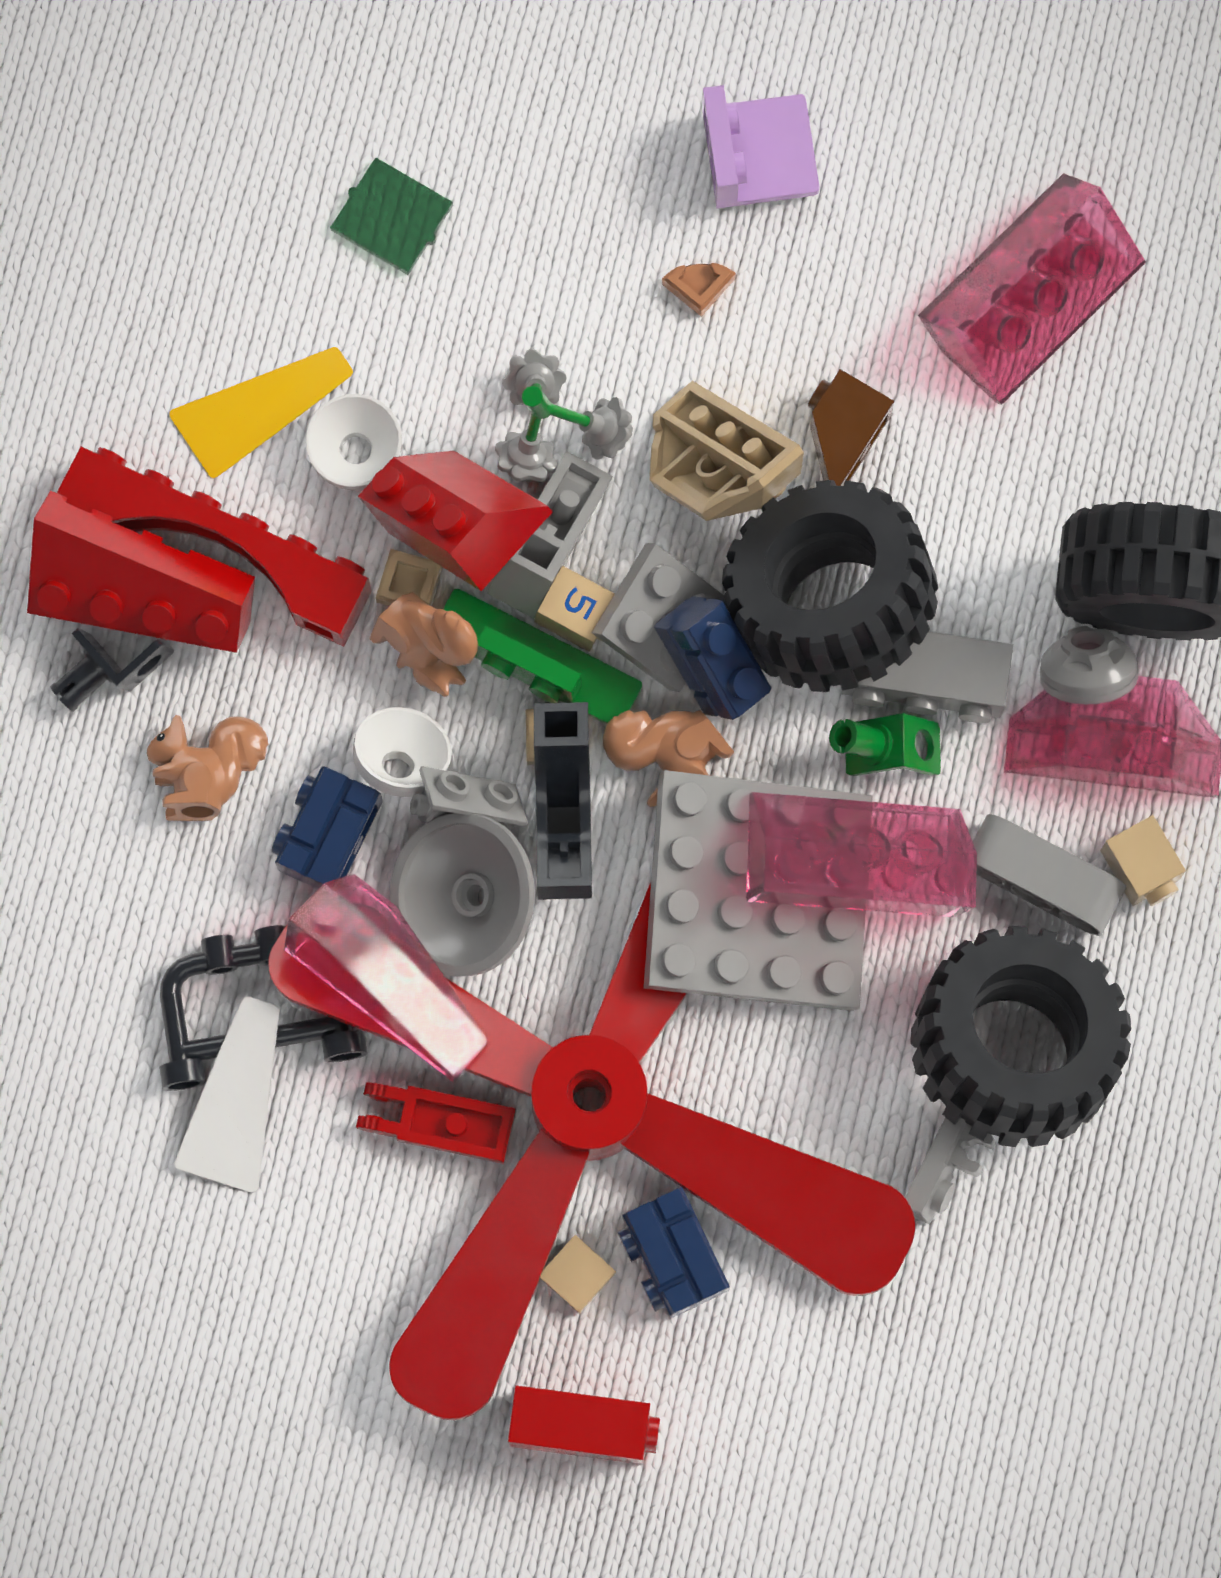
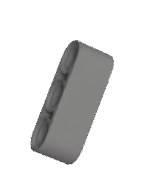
[962,814,1126,936]

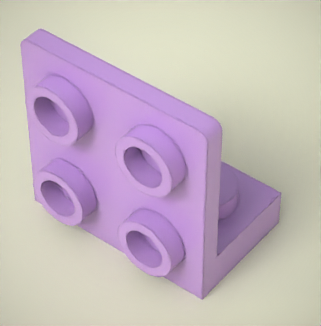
[702,85,819,209]

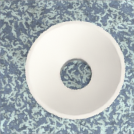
[305,394,403,491]
[353,707,452,797]

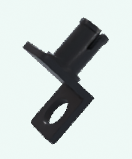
[50,628,175,712]

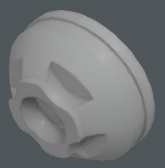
[1040,626,1138,705]

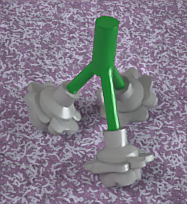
[495,348,633,482]

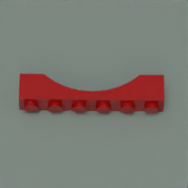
[57,446,372,647]

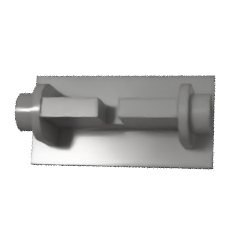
[410,766,528,831]

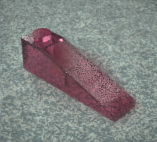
[284,874,488,1082]

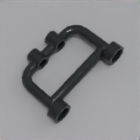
[159,925,368,1091]

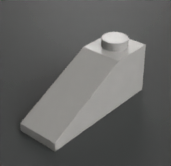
[487,451,613,619]

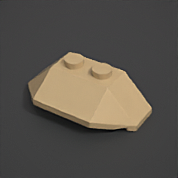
[649,380,804,521]

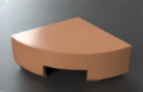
[662,263,736,317]

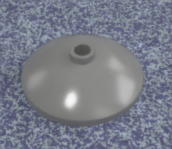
[389,813,535,977]

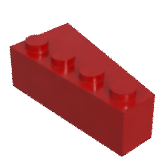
[27,490,255,653]

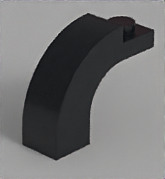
[534,702,592,900]

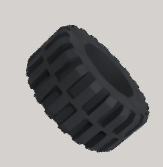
[722,480,938,692]
[1055,502,1221,641]
[910,926,1132,1147]

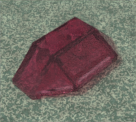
[1003,676,1221,798]

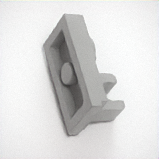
[905,1117,996,1225]

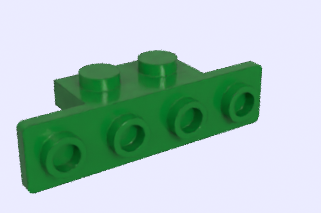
[443,588,642,725]

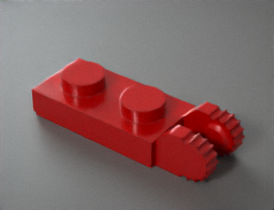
[356,1082,516,1164]

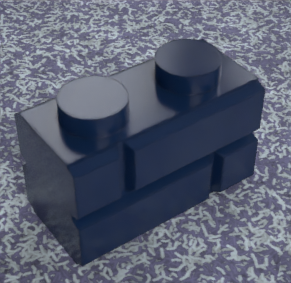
[654,596,772,720]
[271,766,383,897]
[617,1187,730,1319]

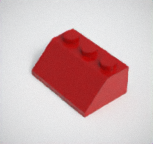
[358,450,553,591]

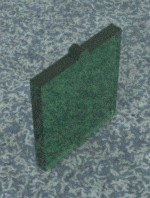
[330,157,454,275]

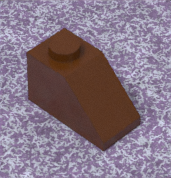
[808,369,894,486]

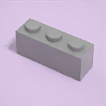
[842,631,1014,723]

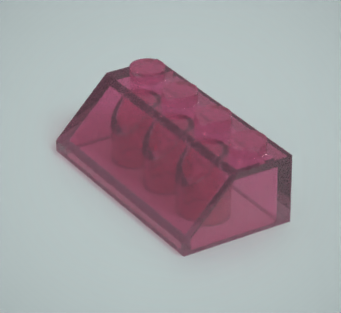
[918,173,1146,405]
[746,792,977,917]

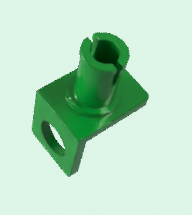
[829,713,941,776]

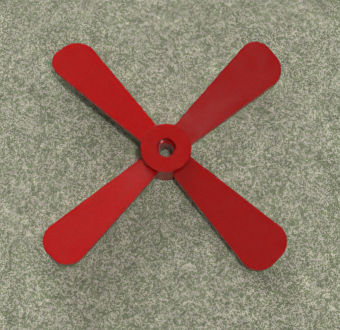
[268,882,915,1420]

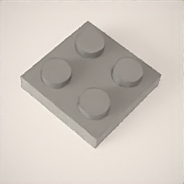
[592,543,728,692]

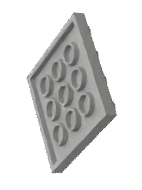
[644,770,873,1011]

